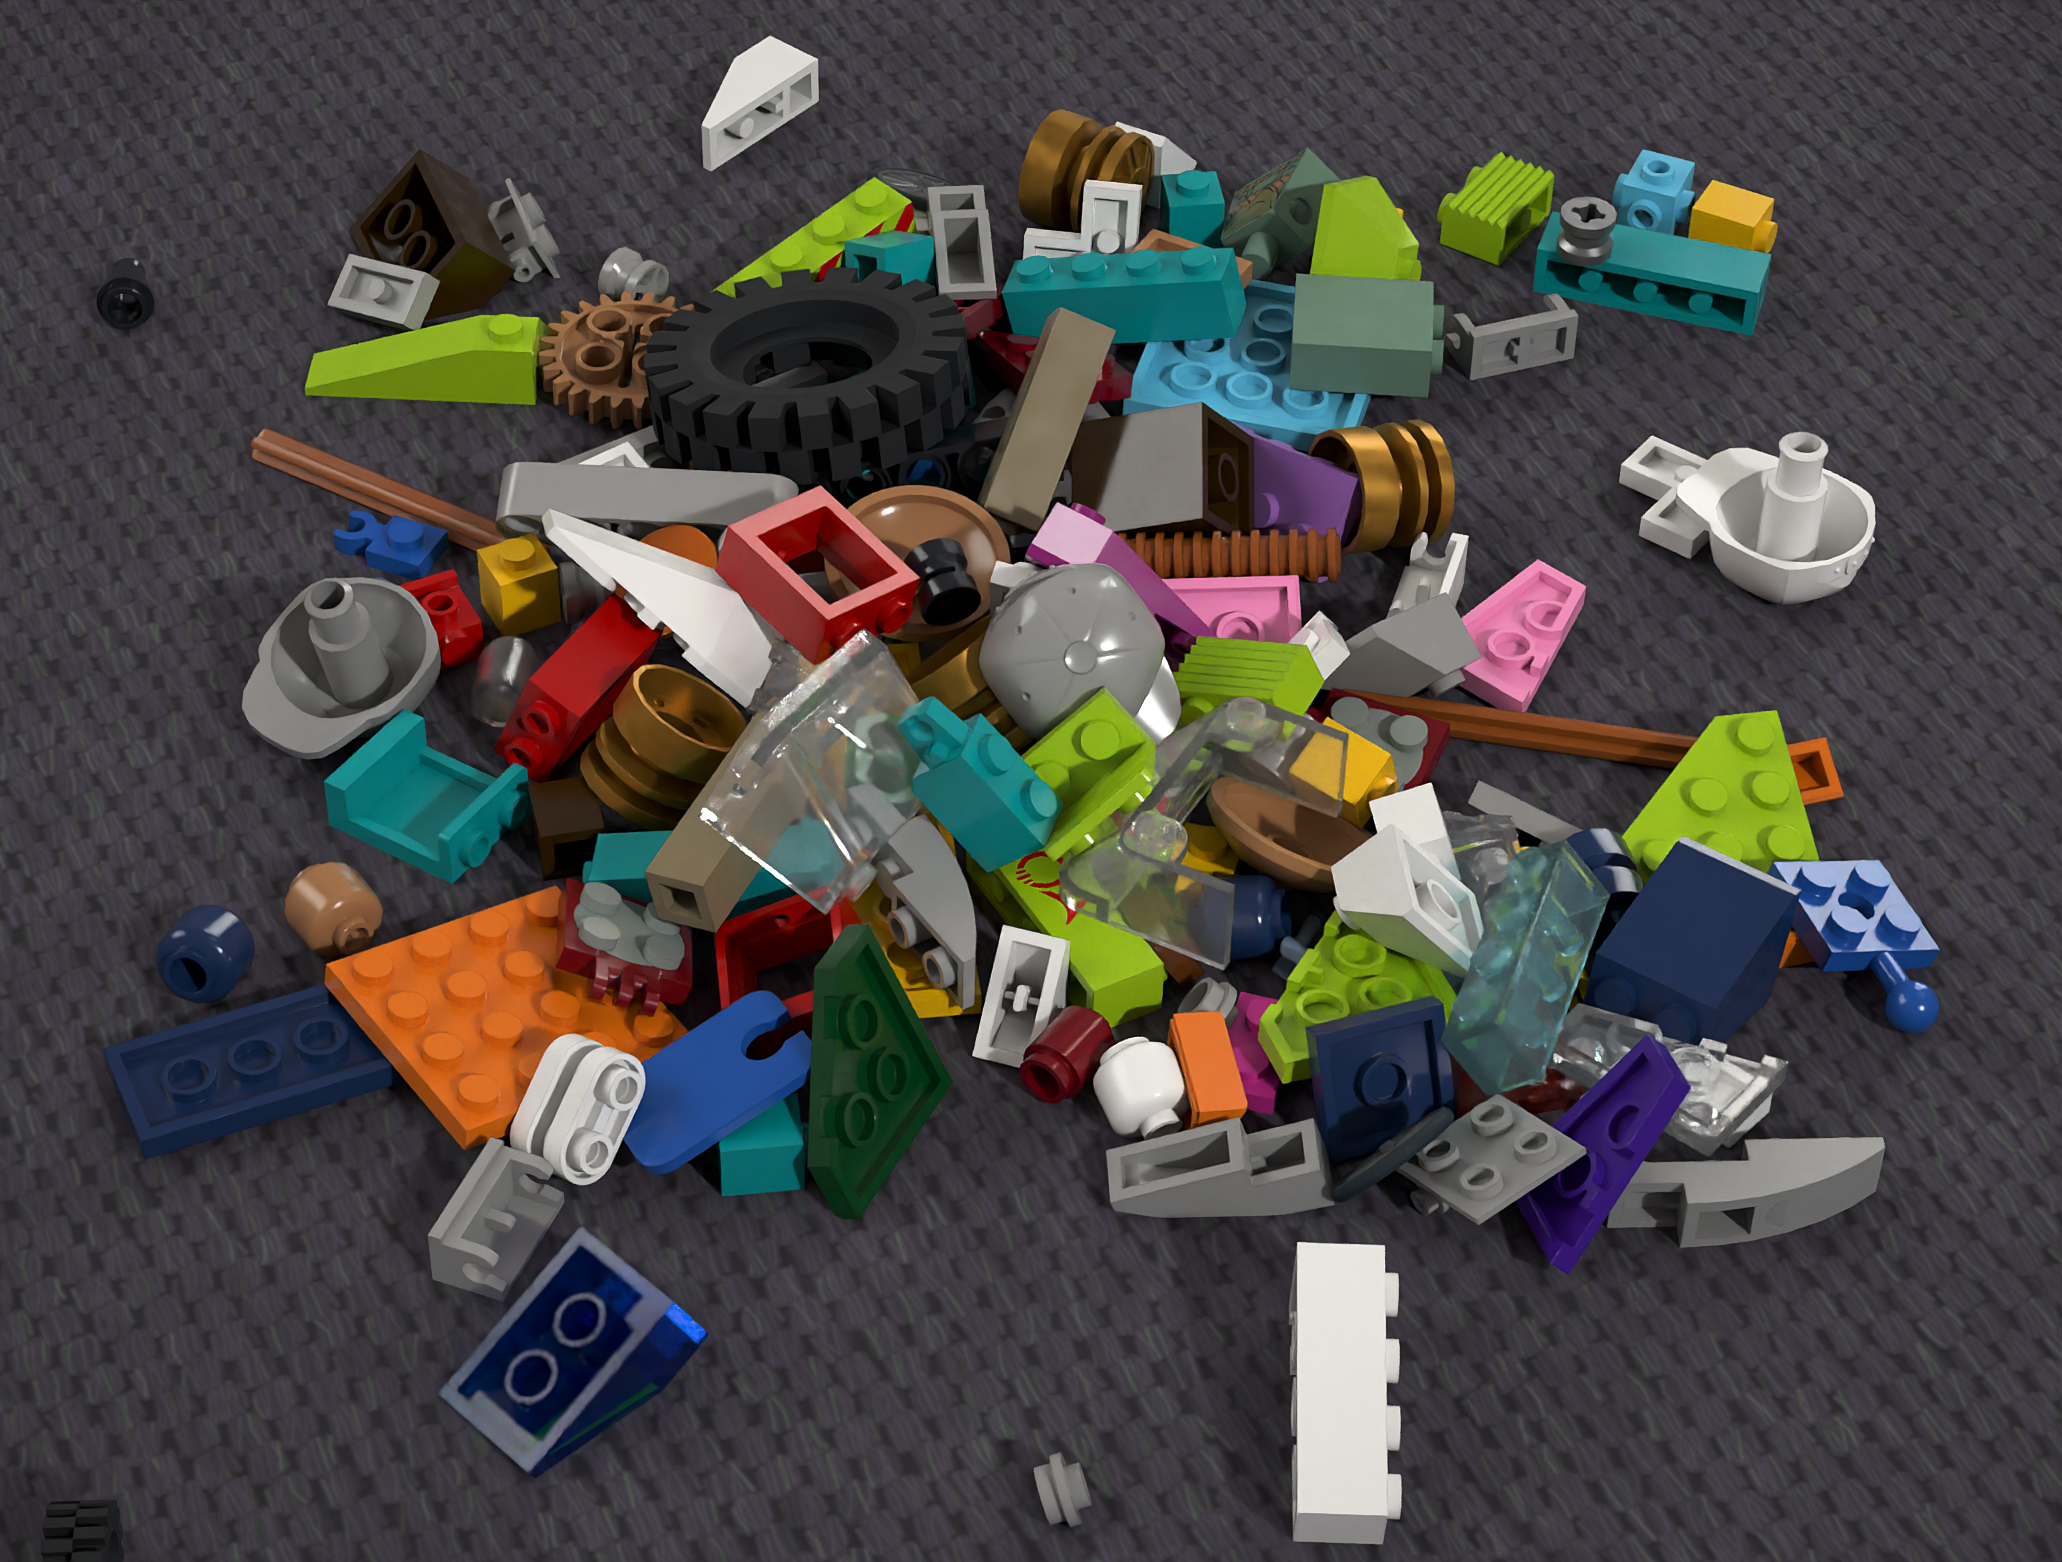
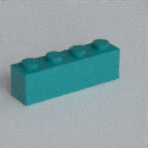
[1532,211,1772,336]
[1002,246,1247,344]

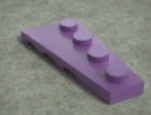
[1231,421,1362,583]

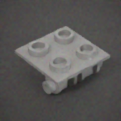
[1396,1094,1587,1225]

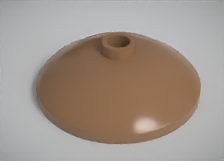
[824,485,1011,642]
[1206,776,1373,894]

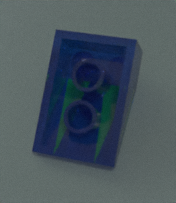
[438,1226,709,1479]

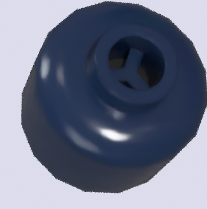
[1191,874,1292,962]
[155,905,255,1003]

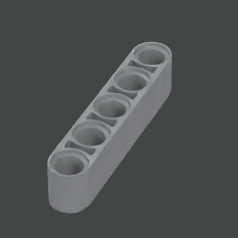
[495,462,799,546]

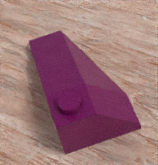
[1024,502,1218,663]

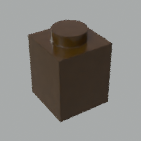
[528,776,605,881]

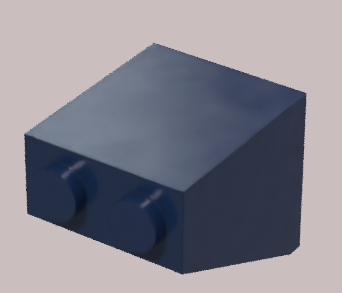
[1582,836,1801,1065]

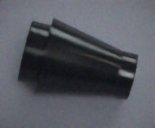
[96,258,154,330]

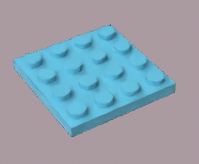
[1123,279,1372,452]

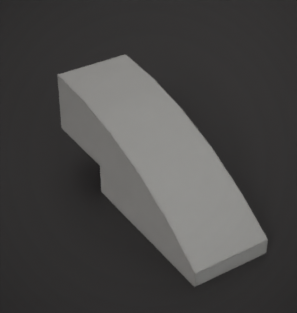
[927,185,997,300]
[1106,1117,1335,1218]

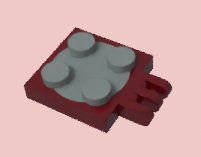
[1294,687,1450,822]
[555,878,692,1018]

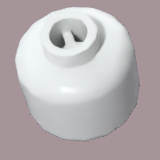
[1093,1037,1191,1140]

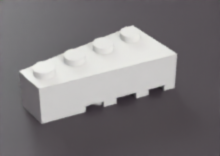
[1289,1242,1402,1544]

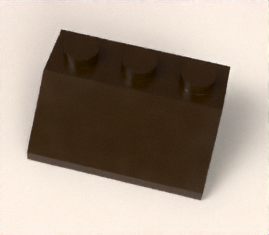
[350,149,516,321]

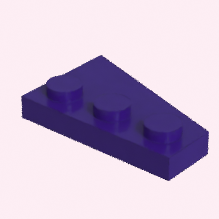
[1516,1034,1691,1275]

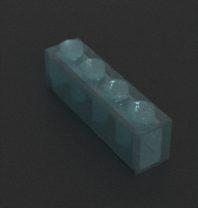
[1440,839,1610,1097]

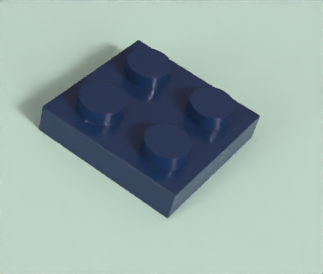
[1305,995,1457,1163]

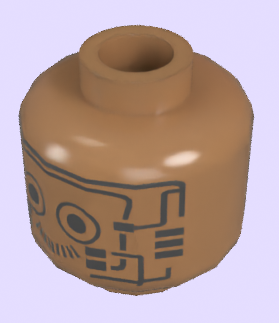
[284,862,383,958]

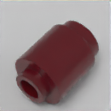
[1019,1006,1116,1104]

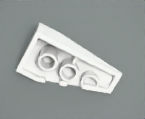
[541,509,785,708]

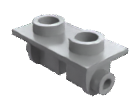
[486,178,560,282]

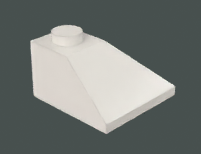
[1331,823,1497,988]

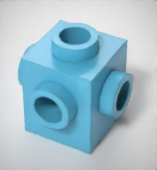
[1612,149,1696,235]

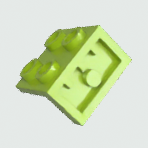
[1021,686,1156,861]

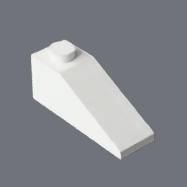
[702,36,819,171]

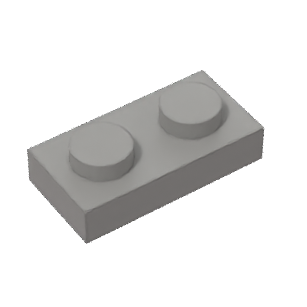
[327,254,440,331]
[1468,781,1584,857]

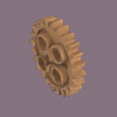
[538,291,695,430]

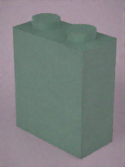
[1289,273,1444,398]

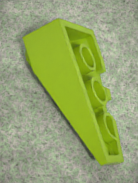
[305,314,548,405]

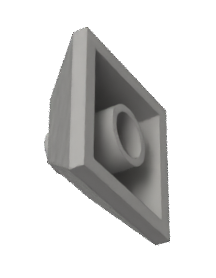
[1321,592,1482,698]

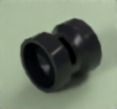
[904,538,981,626]

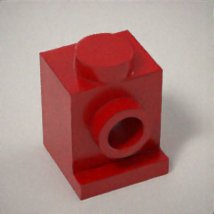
[399,569,485,670]

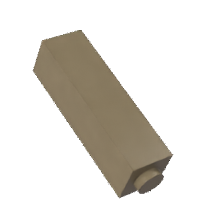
[976,307,1116,537]
[644,710,827,933]

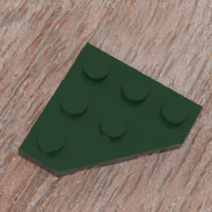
[807,924,953,1219]

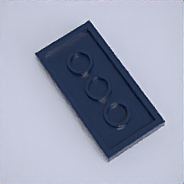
[103,984,406,1160]

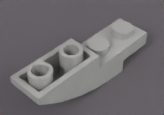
[841,785,977,1010]
[1605,1137,1885,1248]

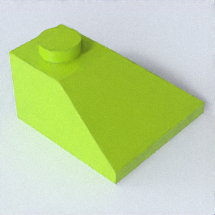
[1310,176,1422,281]

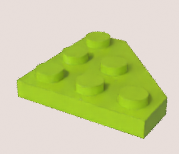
[1622,710,1820,885]
[1258,909,1475,1084]

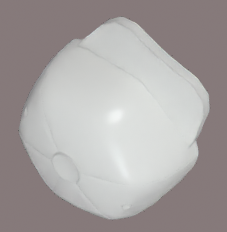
[1676,432,1876,605]

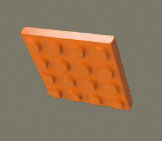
[324,885,689,1151]

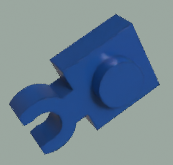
[333,510,449,580]

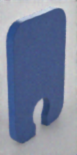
[623,990,812,1175]

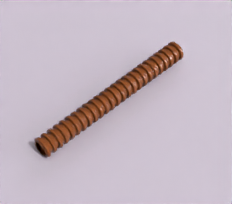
[1005,528,1341,583]

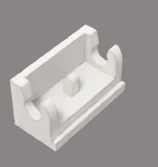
[1386,532,1469,619]

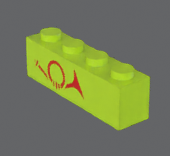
[966,848,1168,1028]

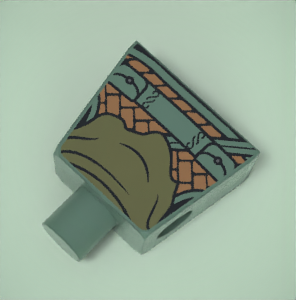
[1220,147,1342,280]

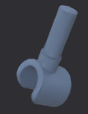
[1272,915,1321,981]

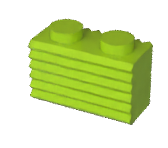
[1437,152,1554,266]
[1173,636,1325,740]

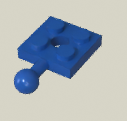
[1767,860,1940,1034]

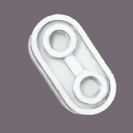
[510,1033,646,1185]

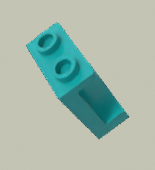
[324,709,530,884]

